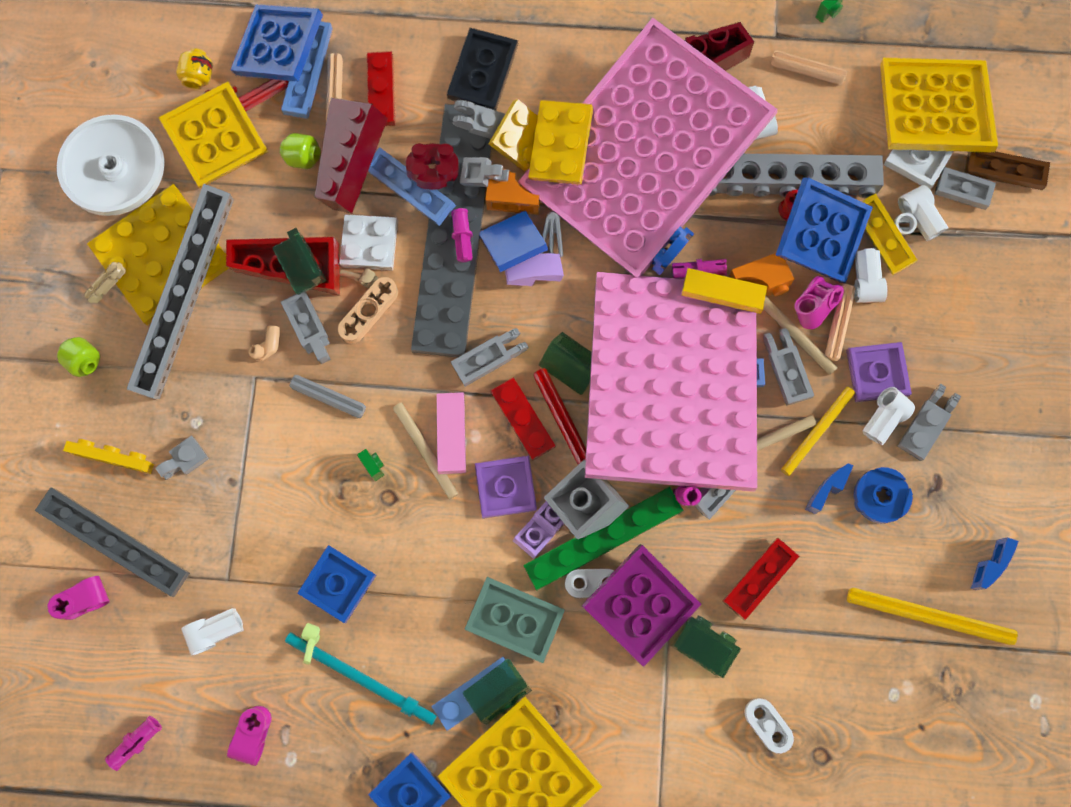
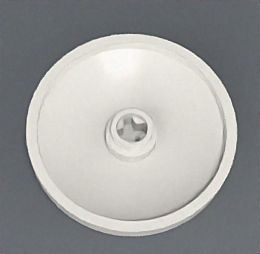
[57,115,164,216]

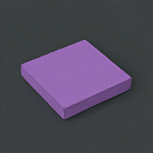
[846,342,912,402]
[475,456,537,519]

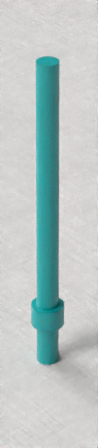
[285,632,437,726]

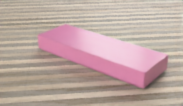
[437,392,466,474]

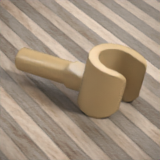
[340,268,378,288]

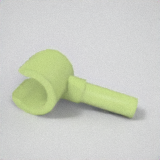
[301,623,320,664]

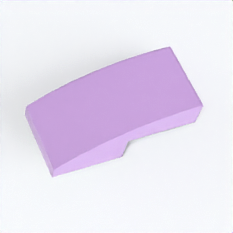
[505,253,564,286]
[513,501,564,559]

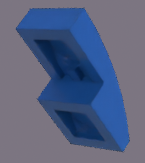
[805,463,854,514]
[970,537,1019,590]

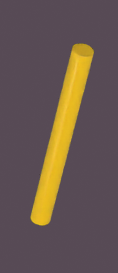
[780,387,855,476]

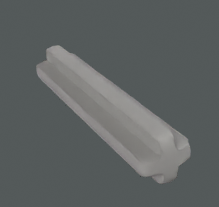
[290,375,366,418]

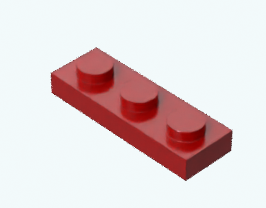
[367,51,395,126]
[491,377,556,461]
[722,538,800,620]

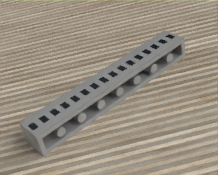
[127,184,234,399]

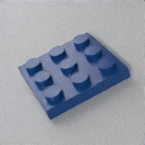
[231,5,323,82]
[776,177,873,283]

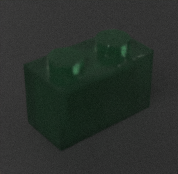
[671,615,741,679]

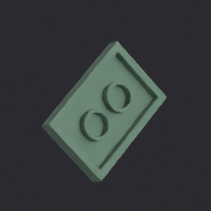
[464,577,565,663]

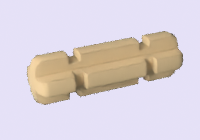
[84,262,126,303]

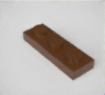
[964,151,1050,191]

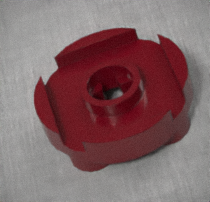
[406,143,459,190]

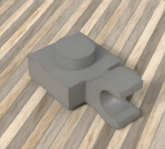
[460,157,509,187]
[155,435,210,480]

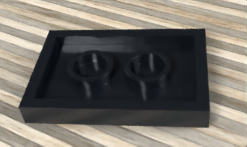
[447,28,518,111]

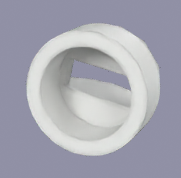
[894,213,917,235]

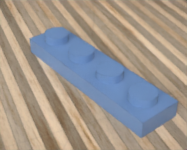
[281,21,333,119]
[368,147,456,226]

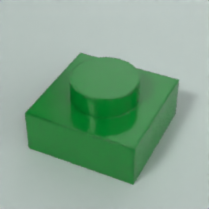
[815,0,843,23]
[357,449,385,481]

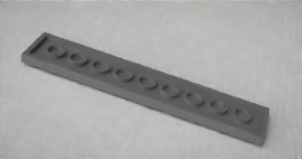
[411,104,496,357]

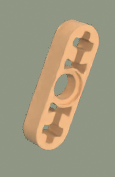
[338,277,398,344]

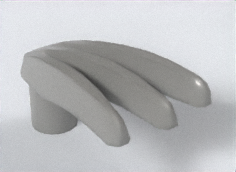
[540,212,563,257]

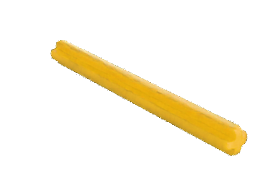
[847,587,1018,645]

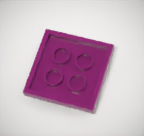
[582,544,701,667]

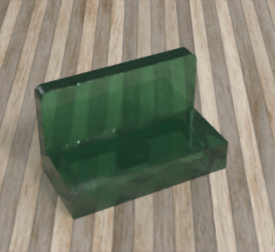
[273,228,326,295]
[539,332,592,395]
[463,659,532,725]

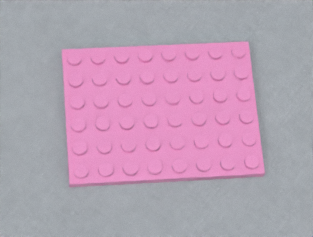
[518,18,777,278]
[585,272,757,492]

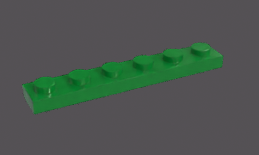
[523,487,683,591]

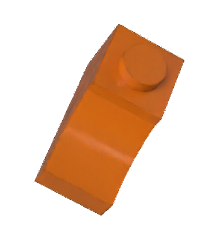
[486,169,540,215]
[729,253,794,297]

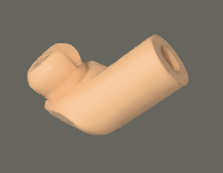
[249,326,280,361]

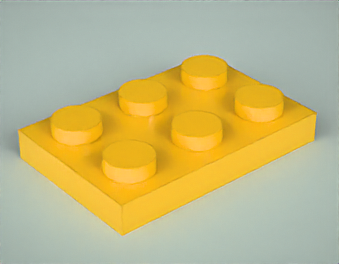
[528,100,593,185]

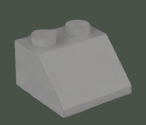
[544,460,629,539]

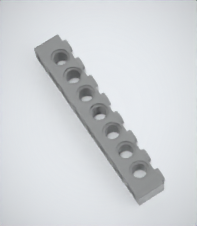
[708,154,884,198]

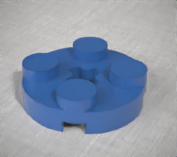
[652,227,694,275]
[854,467,913,524]

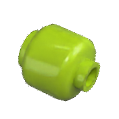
[280,133,321,169]
[57,337,100,377]

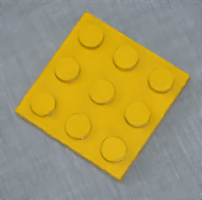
[158,81,268,188]

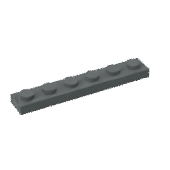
[35,487,190,597]

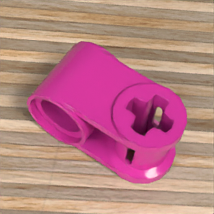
[795,276,844,329]
[47,576,110,620]
[227,706,272,766]

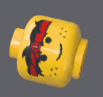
[176,48,213,90]

